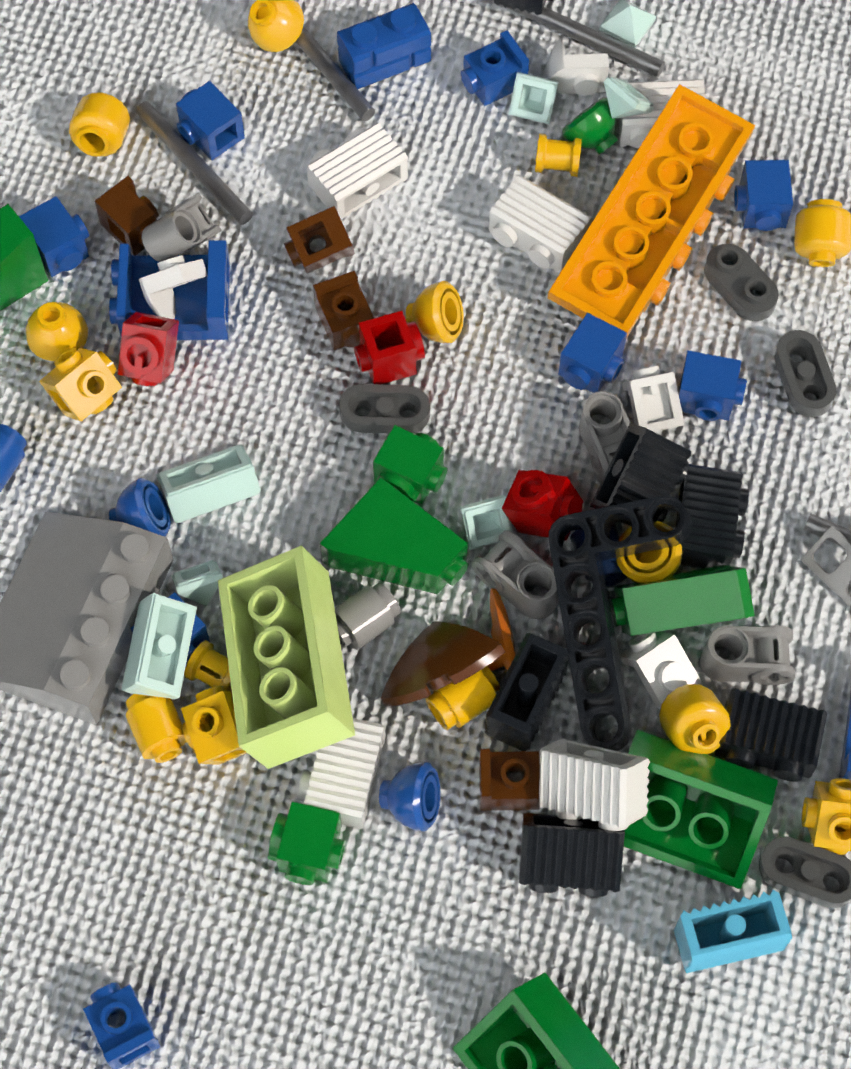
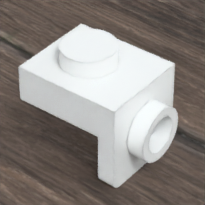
[619,631,702,708]

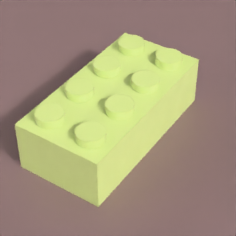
[218,545,355,769]

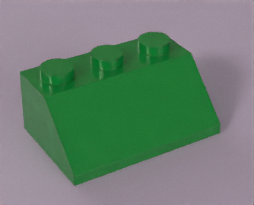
[624,729,778,890]
[452,972,620,1069]

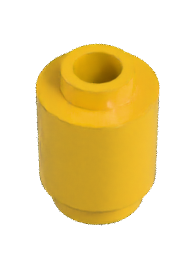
[425,666,500,731]
[125,694,186,763]

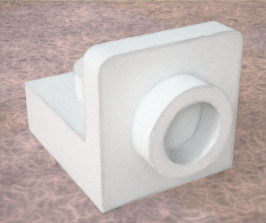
[622,365,685,432]

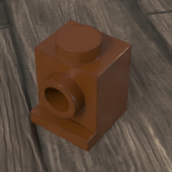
[94,176,159,256]
[284,206,355,274]
[313,271,374,351]
[479,749,540,811]

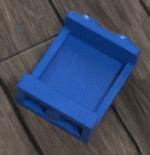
[109,240,230,340]

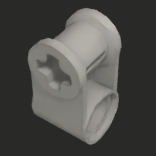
[142,193,222,262]
[579,391,630,484]
[471,530,558,619]
[700,625,795,685]

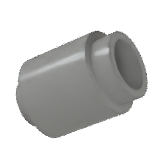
[335,583,401,650]

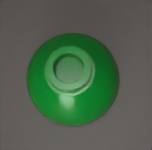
[562,97,619,155]

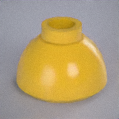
[248,0,304,52]
[406,281,464,343]
[26,302,88,361]
[616,521,682,583]

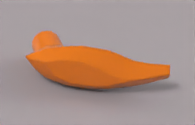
[487,588,516,672]

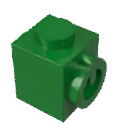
[373,425,448,504]
[267,802,346,885]

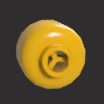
[69,92,130,157]
[794,199,851,267]
[659,684,731,754]

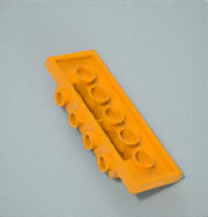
[547,84,756,338]

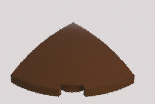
[380,621,505,706]

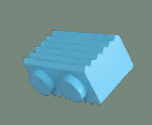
[673,890,792,973]

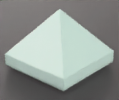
[599,0,656,48]
[508,72,559,124]
[604,77,655,119]
[460,494,513,550]
[171,560,223,606]

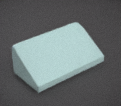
[156,444,261,523]
[122,593,197,699]

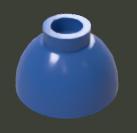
[109,478,171,537]
[379,762,441,832]

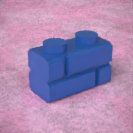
[337,3,431,89]

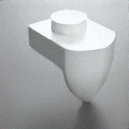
[547,39,609,95]
[139,255,208,319]

